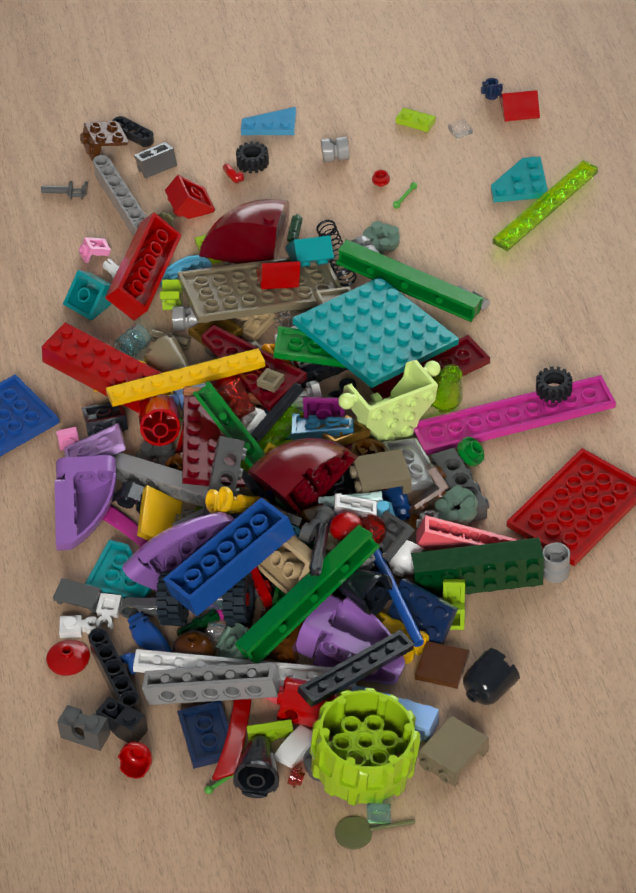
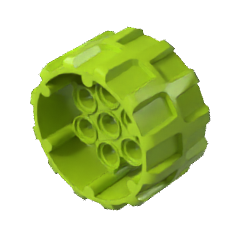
[310,688,420,806]

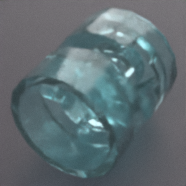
[114,324,151,358]

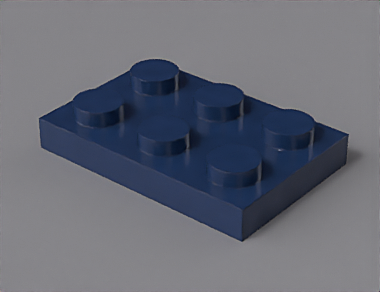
[388,579,458,645]
[177,701,229,769]

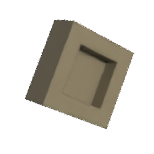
[257,368,285,393]

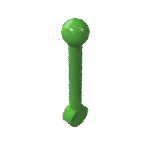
[393,182,417,209]
[204,775,233,794]

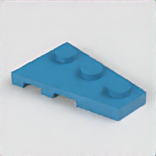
[241,107,296,135]
[292,414,354,441]

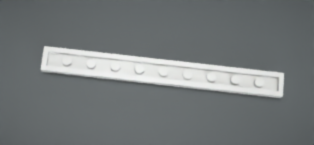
[133,649,356,692]

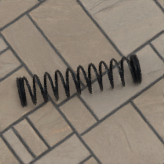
[316,220,357,286]

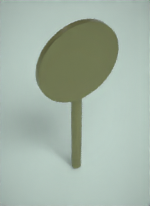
[335,817,415,850]

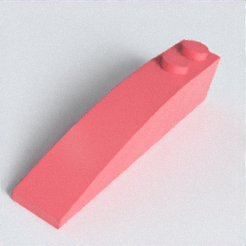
[416,515,544,551]

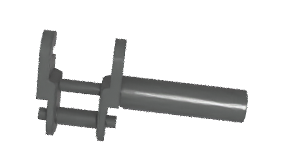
[41,181,88,200]

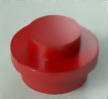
[372,170,390,187]

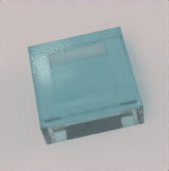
[367,803,392,824]

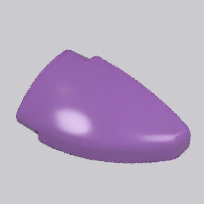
[55,455,116,551]
[122,512,235,591]
[296,594,405,684]

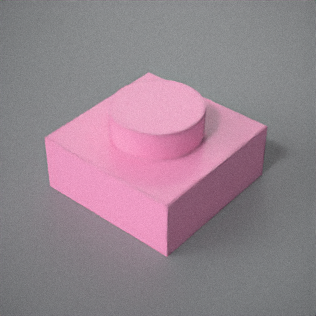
[56,427,79,450]

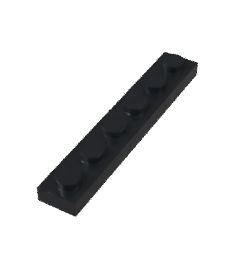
[297,630,415,707]

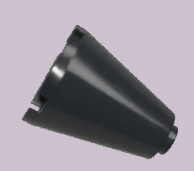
[337,569,393,615]
[233,736,279,798]

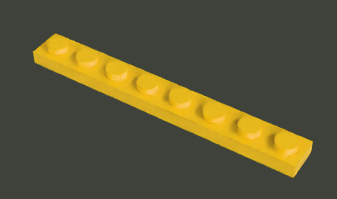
[106,348,265,407]

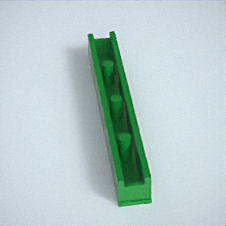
[336,239,483,322]
[193,381,294,513]
[234,525,380,664]

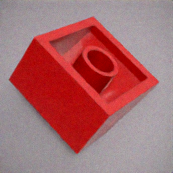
[165,175,215,219]

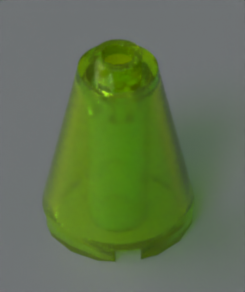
[430,364,463,412]

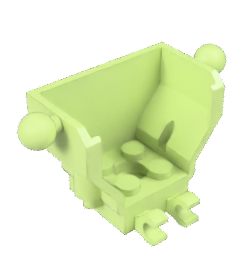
[338,360,441,442]

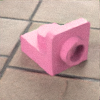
[79,237,111,263]

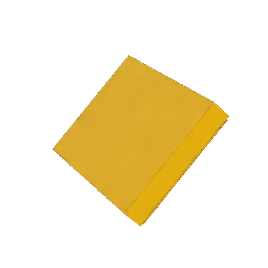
[137,485,182,541]

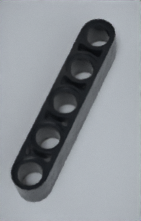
[88,628,142,712]

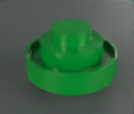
[457,437,485,467]

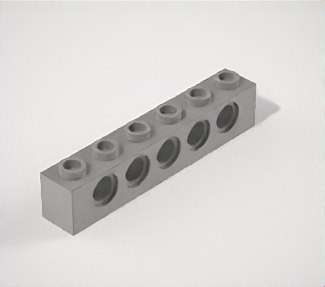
[142,662,281,705]

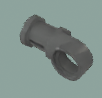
[299,505,336,544]

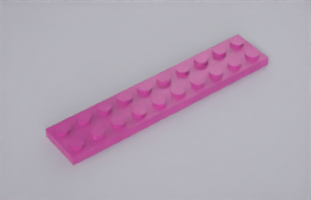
[413,375,616,455]

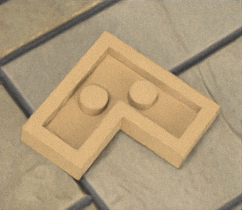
[237,313,277,342]

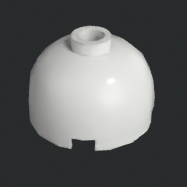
[389,540,423,577]

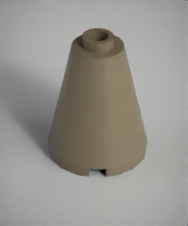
[144,335,190,373]

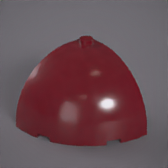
[199,199,289,264]
[248,438,358,515]

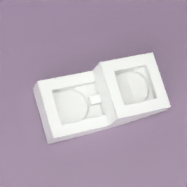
[274,725,312,768]

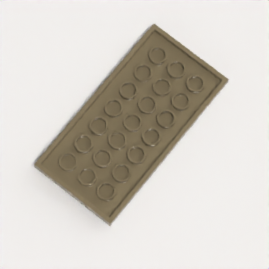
[178,257,342,323]

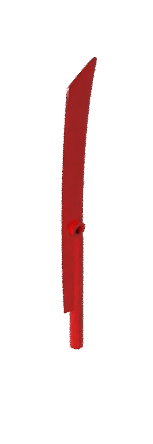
[212,618,253,780]

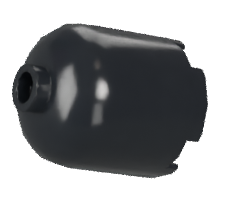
[463,648,520,705]

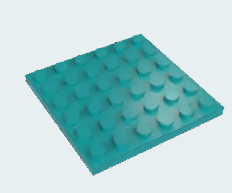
[292,277,459,388]

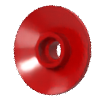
[46,640,90,676]

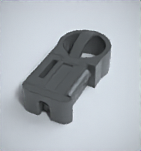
[120,597,158,619]

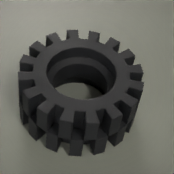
[236,141,269,174]
[536,366,573,404]

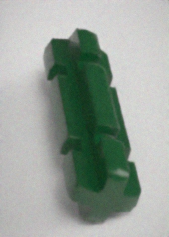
[287,214,303,242]

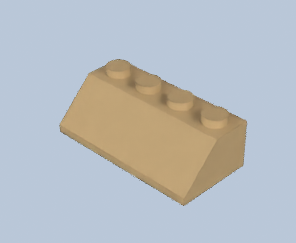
[257,535,313,594]

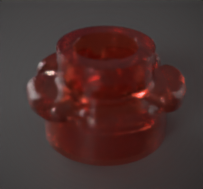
[287,766,305,788]

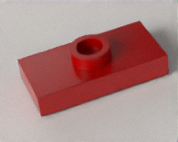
[251,567,273,610]

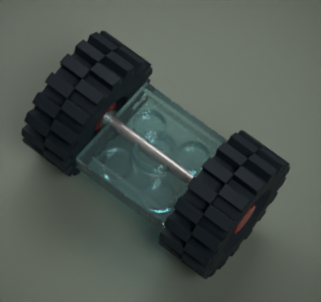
[156,571,255,626]

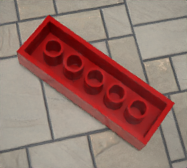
[105,212,182,321]
[41,322,161,413]

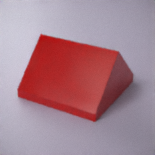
[499,90,540,122]
[256,261,300,290]

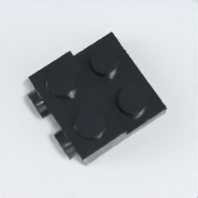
[82,402,128,437]

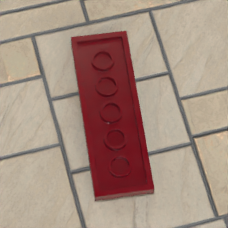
[369,335,490,400]

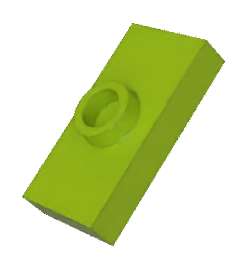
[247,719,293,742]

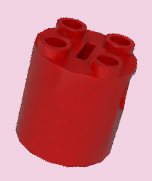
[138,394,180,446]
[277,677,338,728]

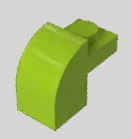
[160,279,183,310]
[443,579,465,630]

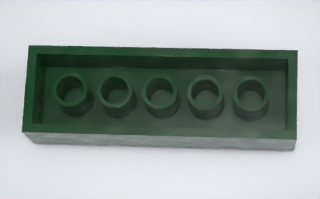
[411,538,544,598]

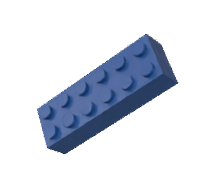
[163,497,295,616]

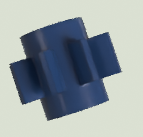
[481,78,503,100]

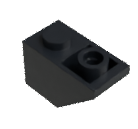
[96,696,148,743]

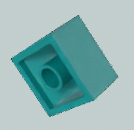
[285,235,334,268]
[63,270,112,320]

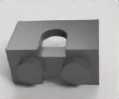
[57,705,110,751]

